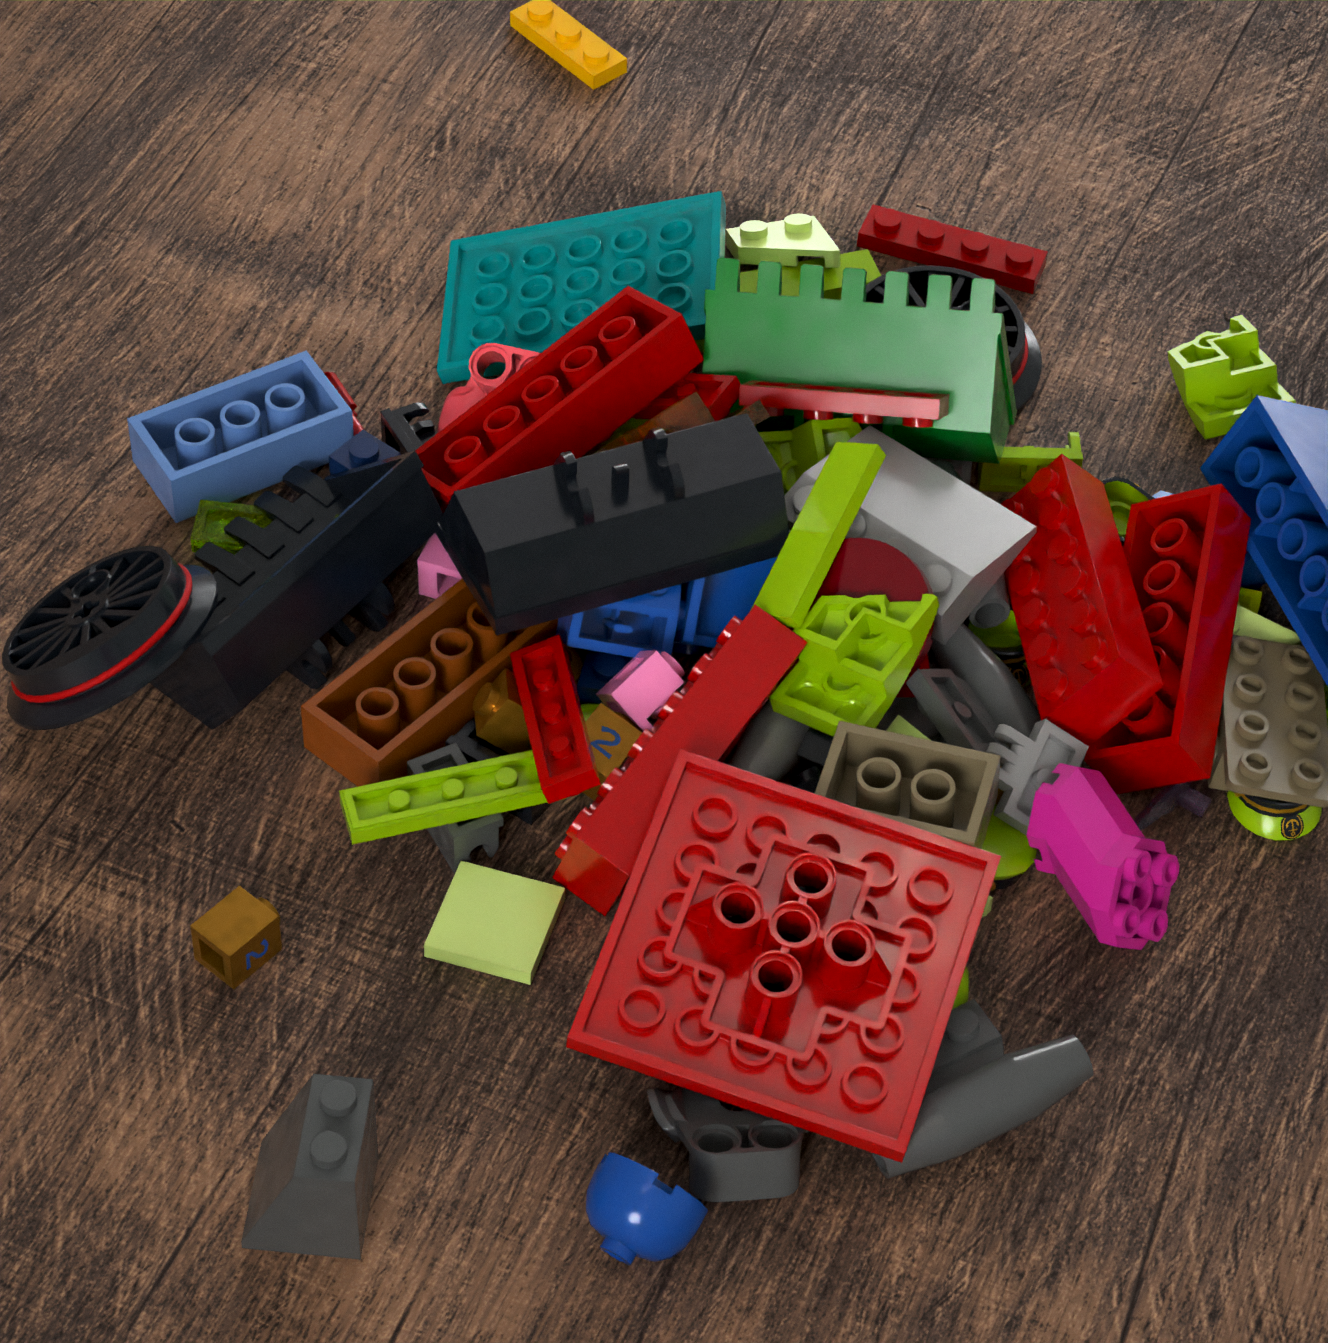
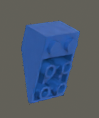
[555,584,681,658]

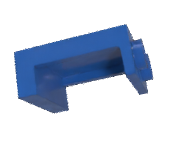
[674,557,777,648]

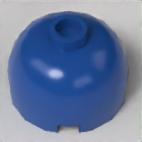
[586,1152,708,1265]

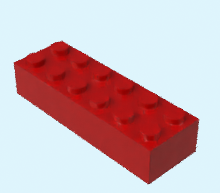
[415,286,704,513]
[1001,454,1164,747]
[1084,483,1251,794]
[552,604,808,916]

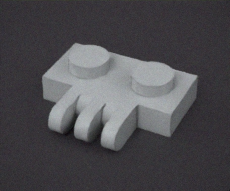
[986,719,1089,835]

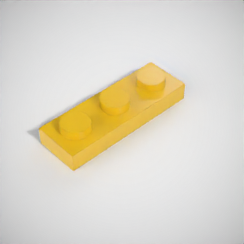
[510,0,627,90]

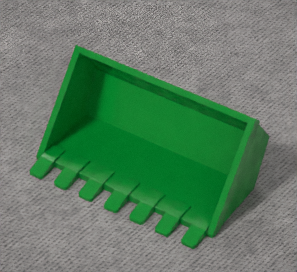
[702,257,1017,464]

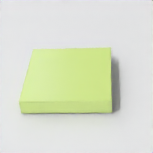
[424,861,565,985]

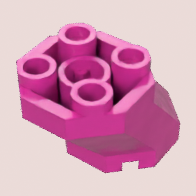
[1026,763,1179,950]

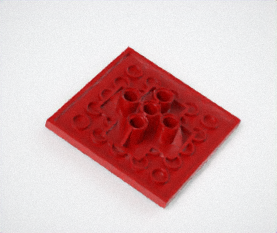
[566,749,1001,1163]

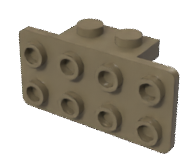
[1208,635,1328,808]

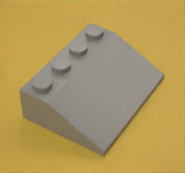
[784,425,1037,645]

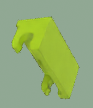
[977,432,1083,492]

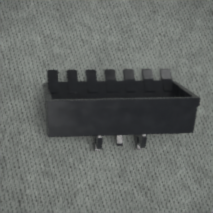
[434,413,790,636]
[150,451,443,730]

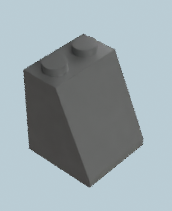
[241,1074,378,1260]

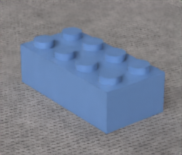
[127,350,354,523]

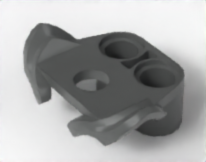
[647,1087,809,1202]

